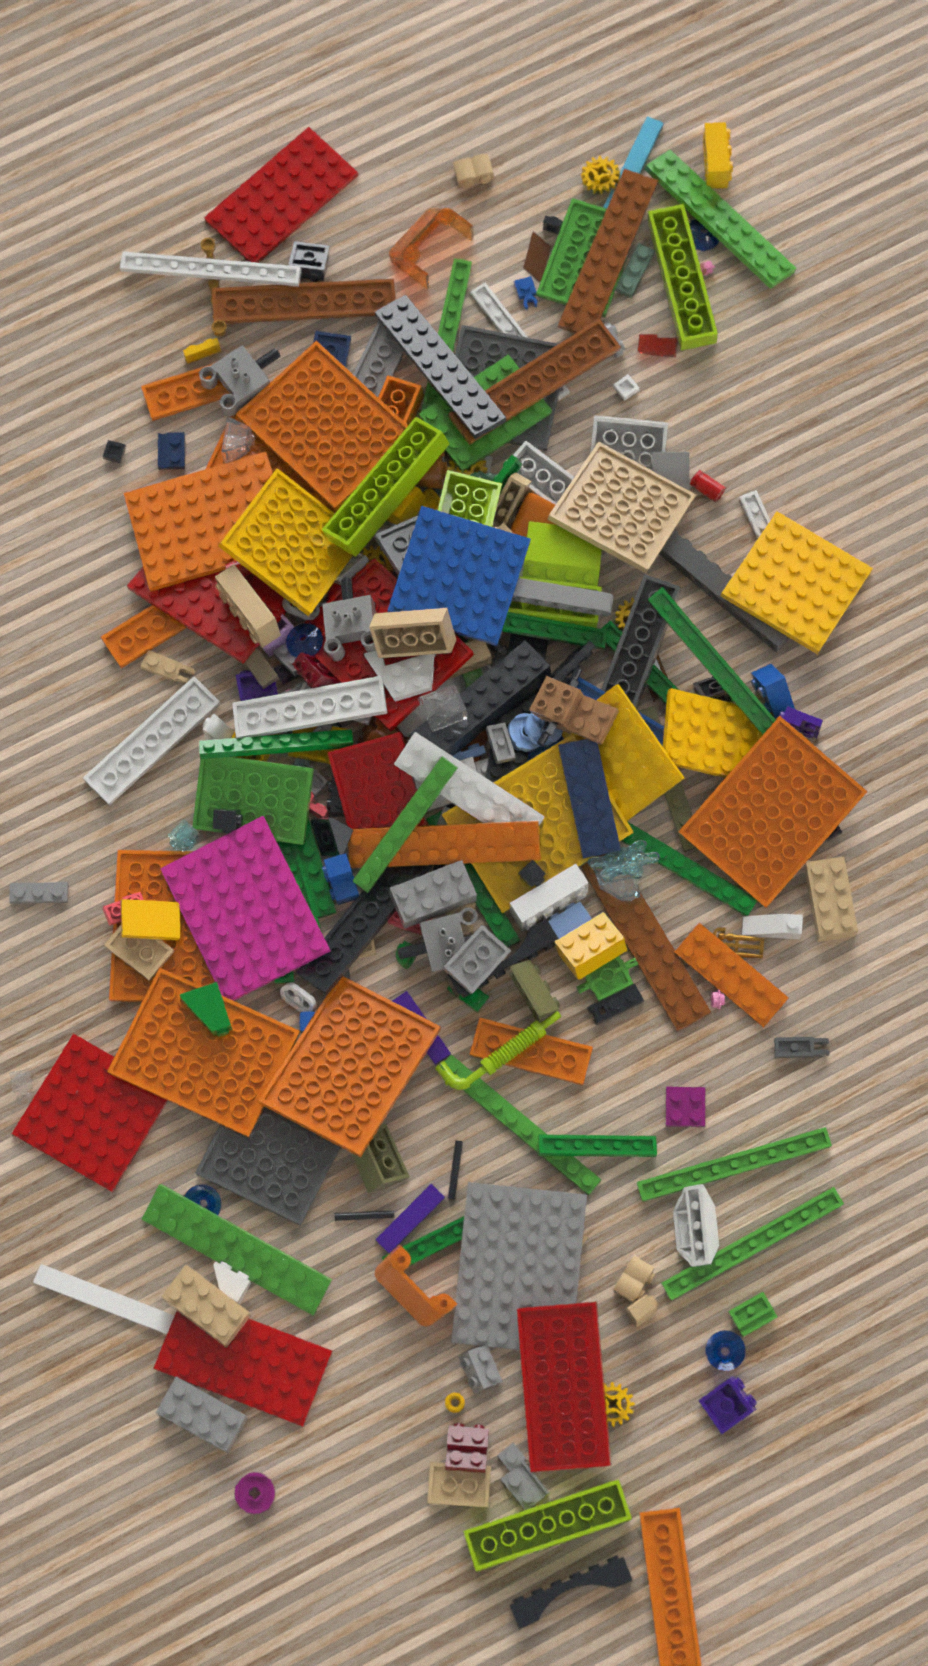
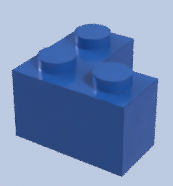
[751,664,795,718]
[322,853,359,905]

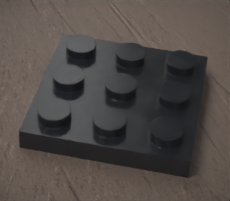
[540,641,595,688]

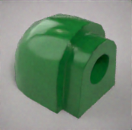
[395,940,417,969]

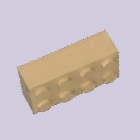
[215,565,281,648]
[369,608,456,658]
[804,857,858,942]
[161,1265,251,1348]

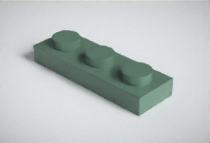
[615,243,655,298]

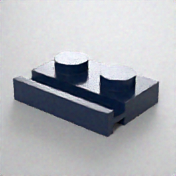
[158,432,185,470]

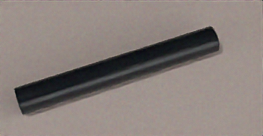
[448,1140,463,1200]
[335,1210,394,1221]

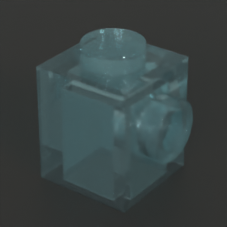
[168,819,200,851]

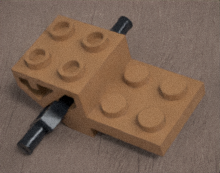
[529,667,619,746]

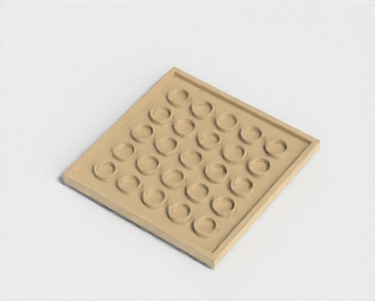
[547,442,696,574]

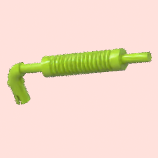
[435,1011,562,1090]

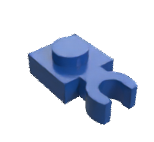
[514,276,537,310]

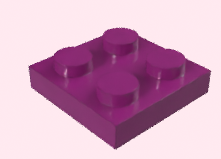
[666,1086,705,1127]

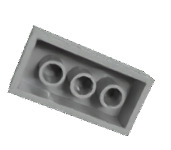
[390,860,477,929]
[156,1377,248,1454]

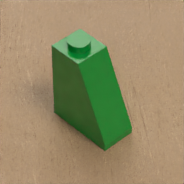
[180,982,233,1037]

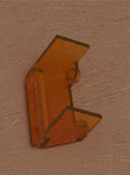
[389,207,474,289]

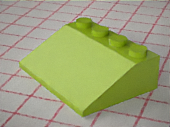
[438,470,502,527]
[521,521,602,586]

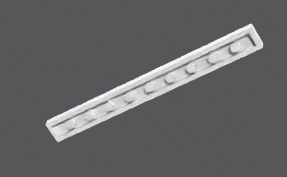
[120,252,301,286]

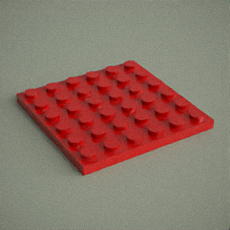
[11,1033,168,1193]

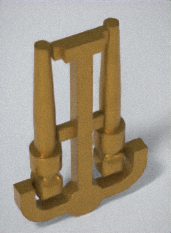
[713,927,764,958]

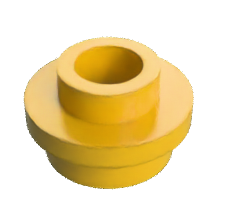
[445,1392,465,1413]

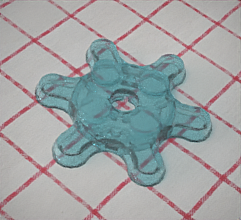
[588,840,660,881]

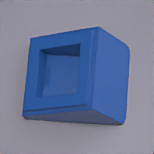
[300,1012,315,1033]

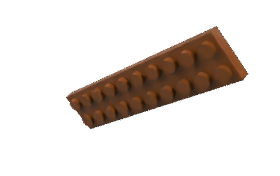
[558,168,658,334]
[212,278,396,324]
[448,319,621,445]
[581,852,711,1032]

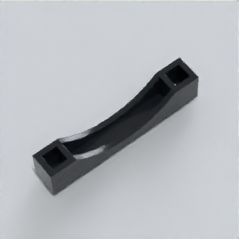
[445,919,558,998]
[510,1555,633,1629]

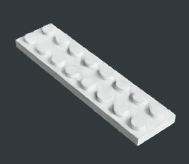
[232,676,387,738]
[83,677,220,806]
[394,732,545,825]

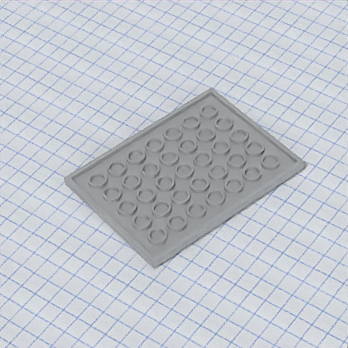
[451,1182,587,1350]

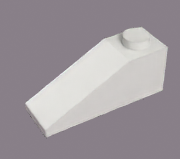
[742,914,803,939]

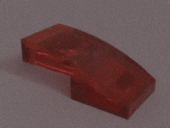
[637,334,678,357]

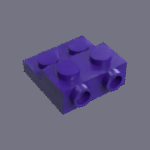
[236,667,278,701]
[780,706,823,739]
[698,1376,757,1434]

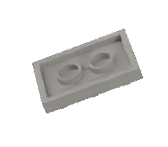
[443,925,511,994]

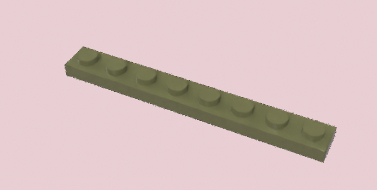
[638,706,697,852]

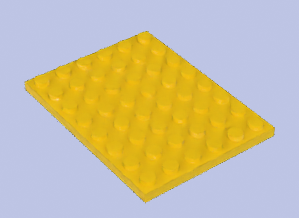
[442,734,634,913]

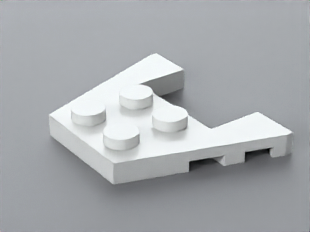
[364,650,436,701]

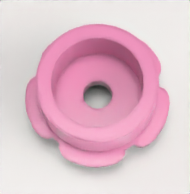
[700,261,715,276]
[711,990,725,1009]

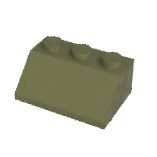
[510,960,561,1023]
[351,1124,410,1193]

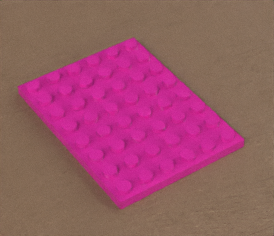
[160,816,331,1001]

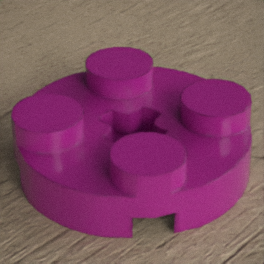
[234,1472,276,1514]

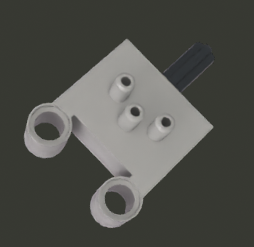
[199,345,281,417]
[323,577,376,661]
[398,908,477,972]

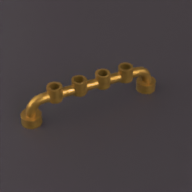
[200,237,227,336]

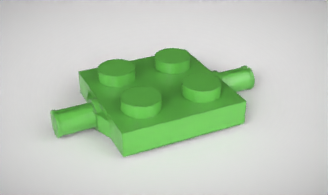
[576,956,638,1002]

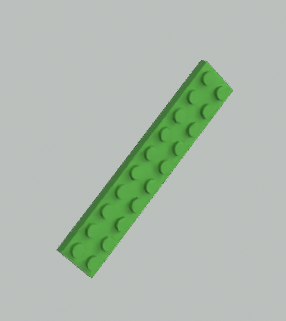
[644,149,797,289]
[142,1184,333,1315]

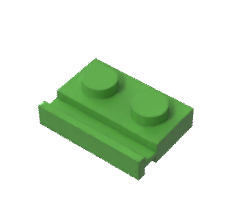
[728,1292,778,1337]

